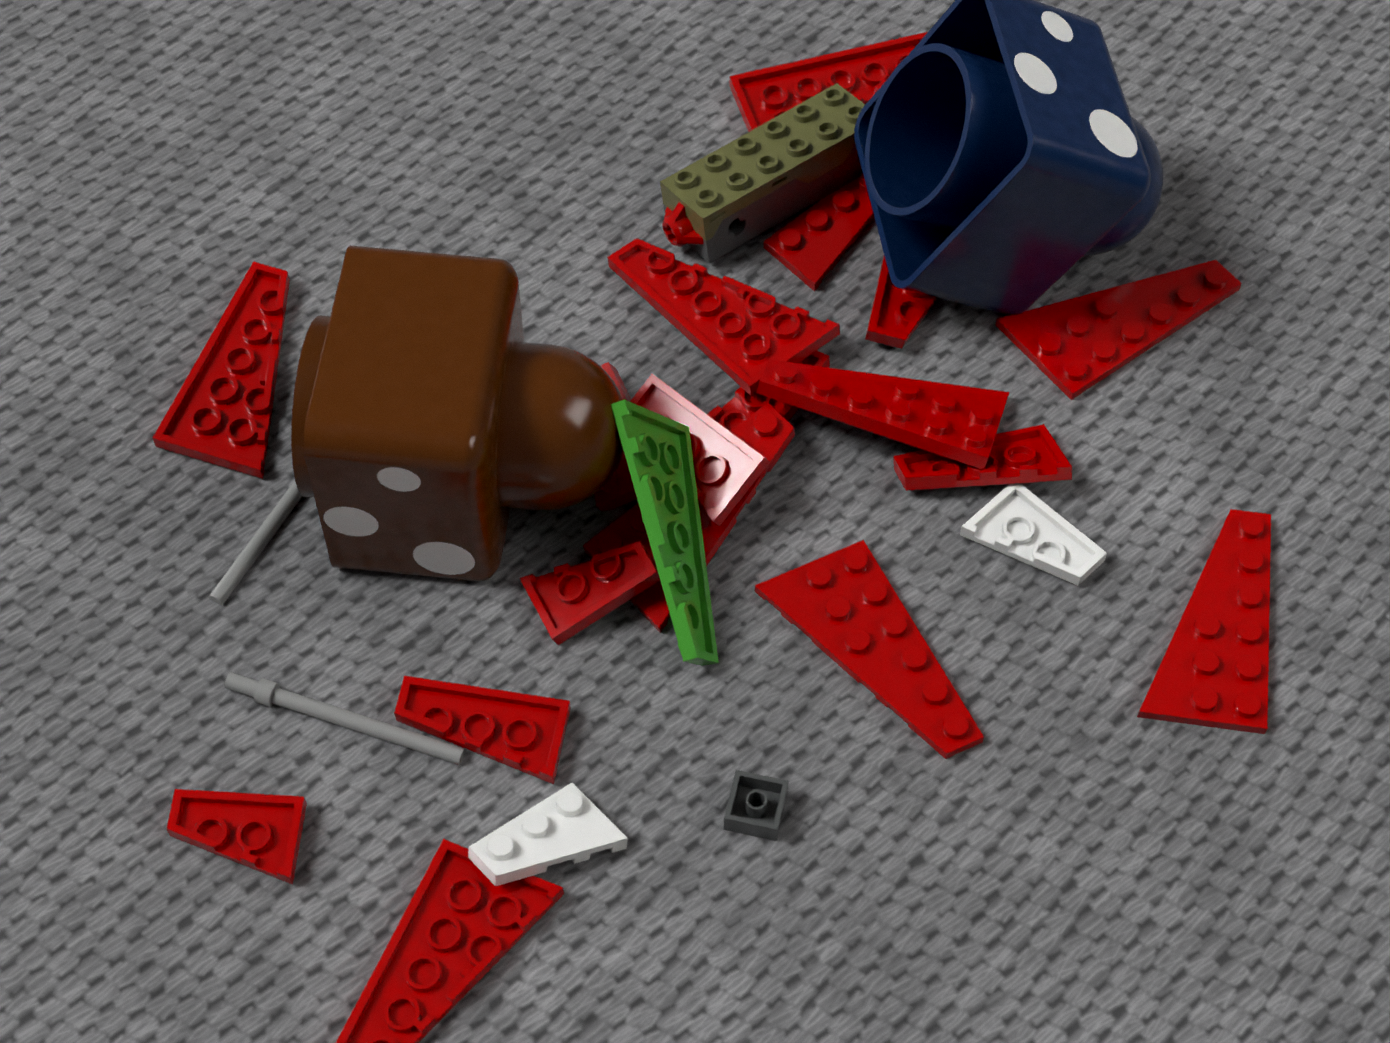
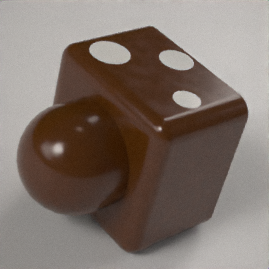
[291,245,624,581]

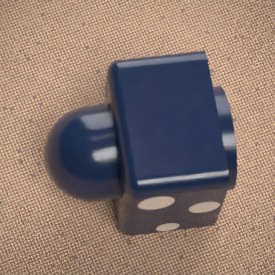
[854,0,1163,315]

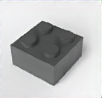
[724,770,789,841]

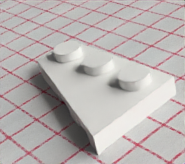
[960,483,1107,586]
[468,783,628,886]

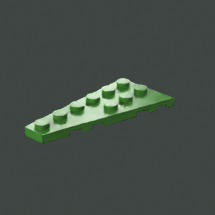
[611,400,719,666]

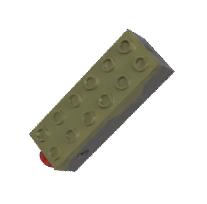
[660,83,865,264]

